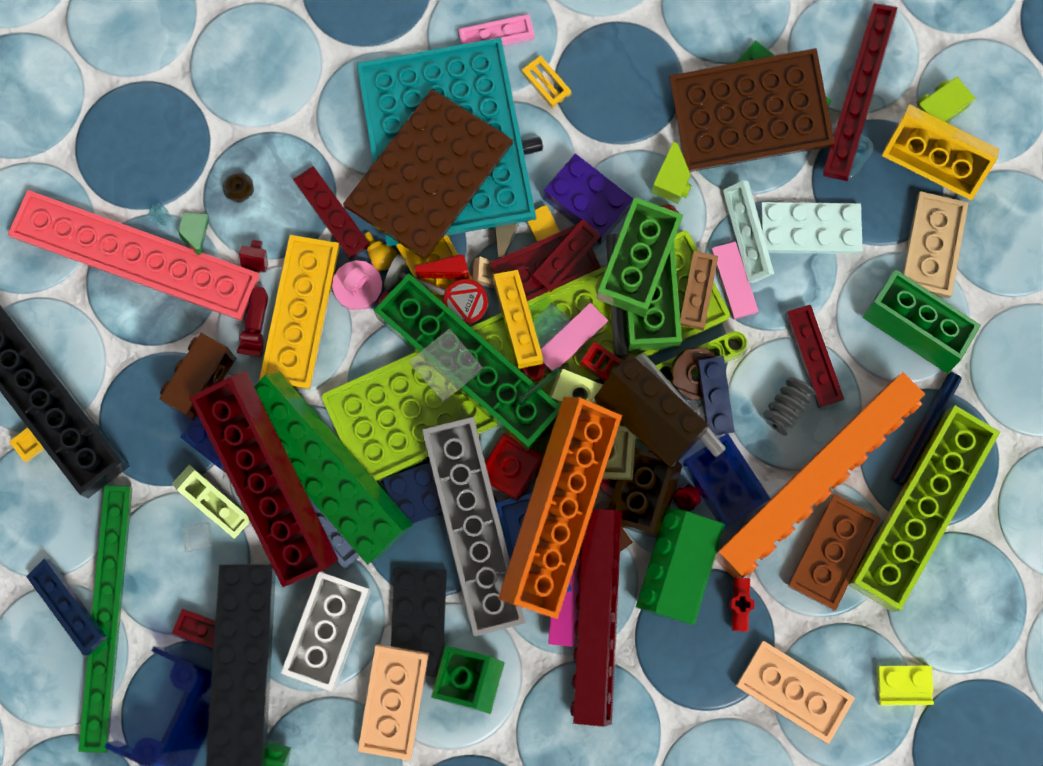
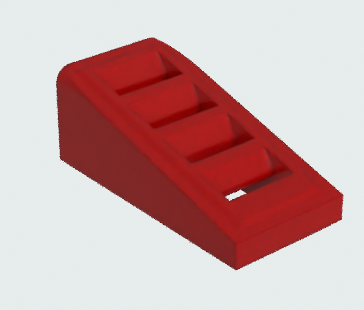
[415,254,469,279]
[580,341,623,382]

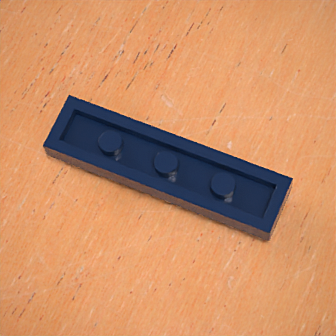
[26,559,107,656]

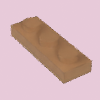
[680,251,718,330]

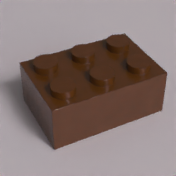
[159,333,237,423]

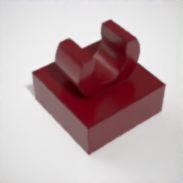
[239,240,268,273]

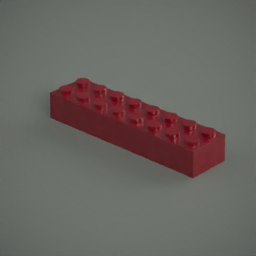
[189,371,338,587]

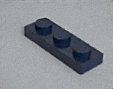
[696,355,735,436]

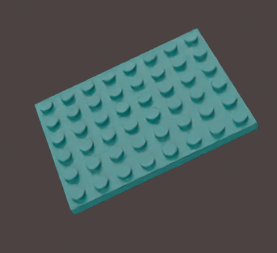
[357,37,536,246]

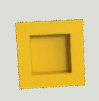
[9,427,45,463]

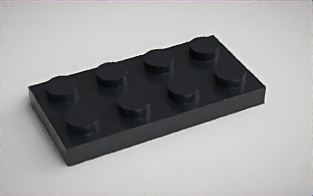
[391,568,447,676]

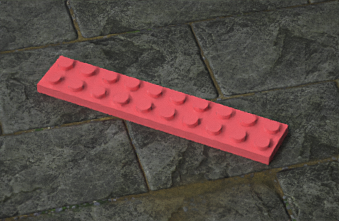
[8,190,261,321]

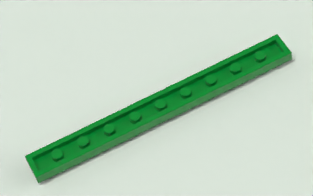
[78,485,133,753]

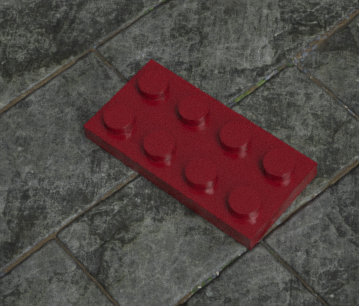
[489,225,601,301]

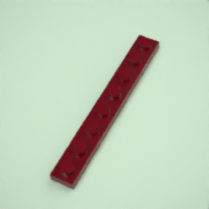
[823,3,898,181]

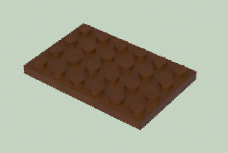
[669,48,835,172]
[343,89,513,260]

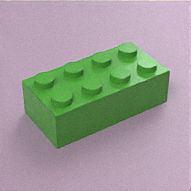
[596,197,683,317]
[625,242,682,351]

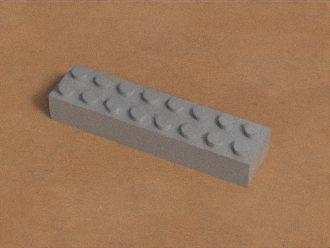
[422,417,525,637]

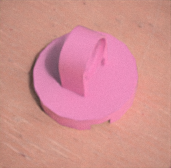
[332,260,383,311]

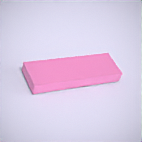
[458,14,534,46]
[711,242,759,320]
[541,303,608,372]

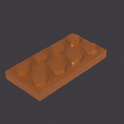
[787,494,881,611]

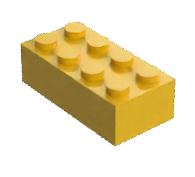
[882,104,999,201]

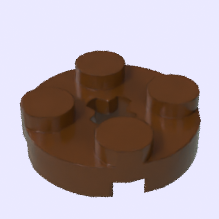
[670,347,716,400]

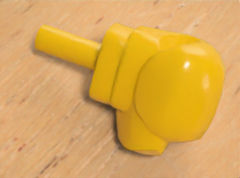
[365,232,397,272]

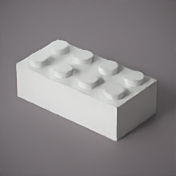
[281,572,371,692]

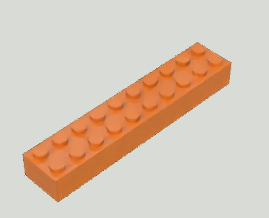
[715,372,925,579]

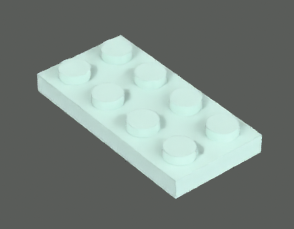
[760,202,863,254]

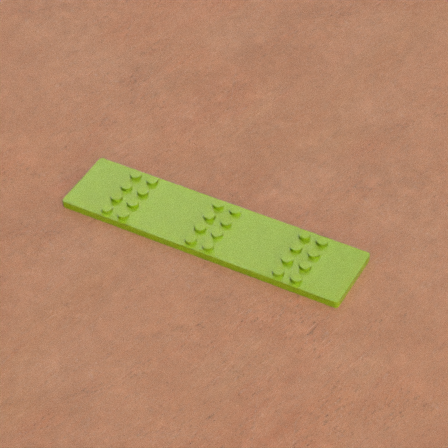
[322,231,730,482]

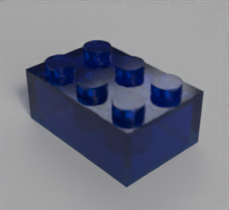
[681,433,771,529]

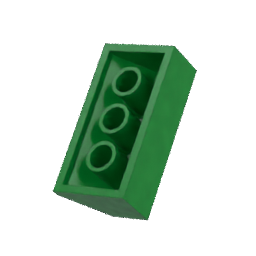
[862,269,981,374]
[636,508,725,626]

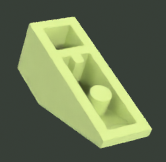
[172,464,250,539]

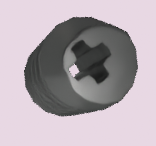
[763,378,816,436]

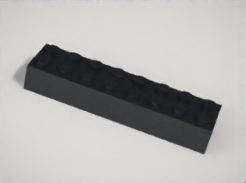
[0,305,130,499]
[206,565,276,766]

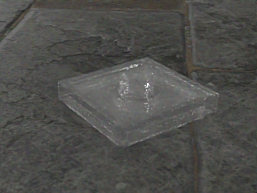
[409,328,483,402]

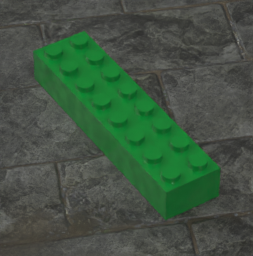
[374,273,560,451]
[254,372,414,565]

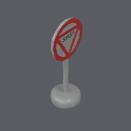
[384,255,488,324]

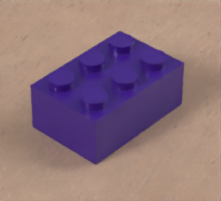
[543,153,634,245]

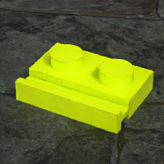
[877,666,934,705]

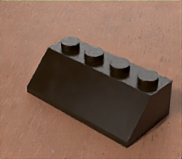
[594,354,709,469]

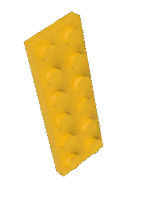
[259,235,340,390]

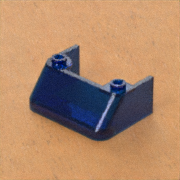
[105,646,212,766]

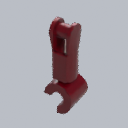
[236,286,269,357]

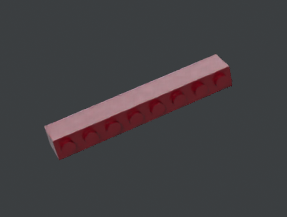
[571,509,622,727]

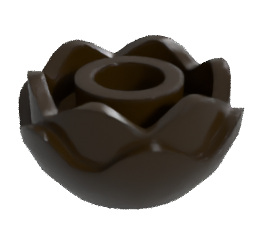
[223,172,254,203]

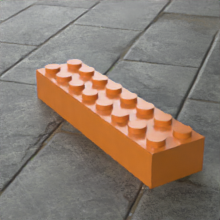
[498,397,622,619]

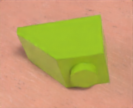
[651,142,692,204]

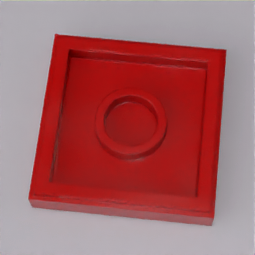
[485,433,544,501]

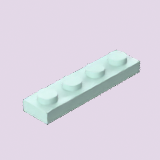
[723,180,774,283]

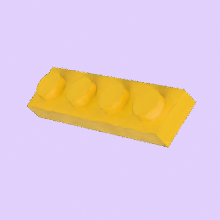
[493,270,544,369]

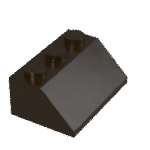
[608,448,683,538]

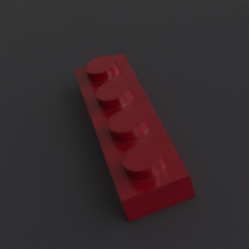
[293,166,370,260]
[785,304,844,408]

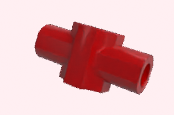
[728,578,754,632]

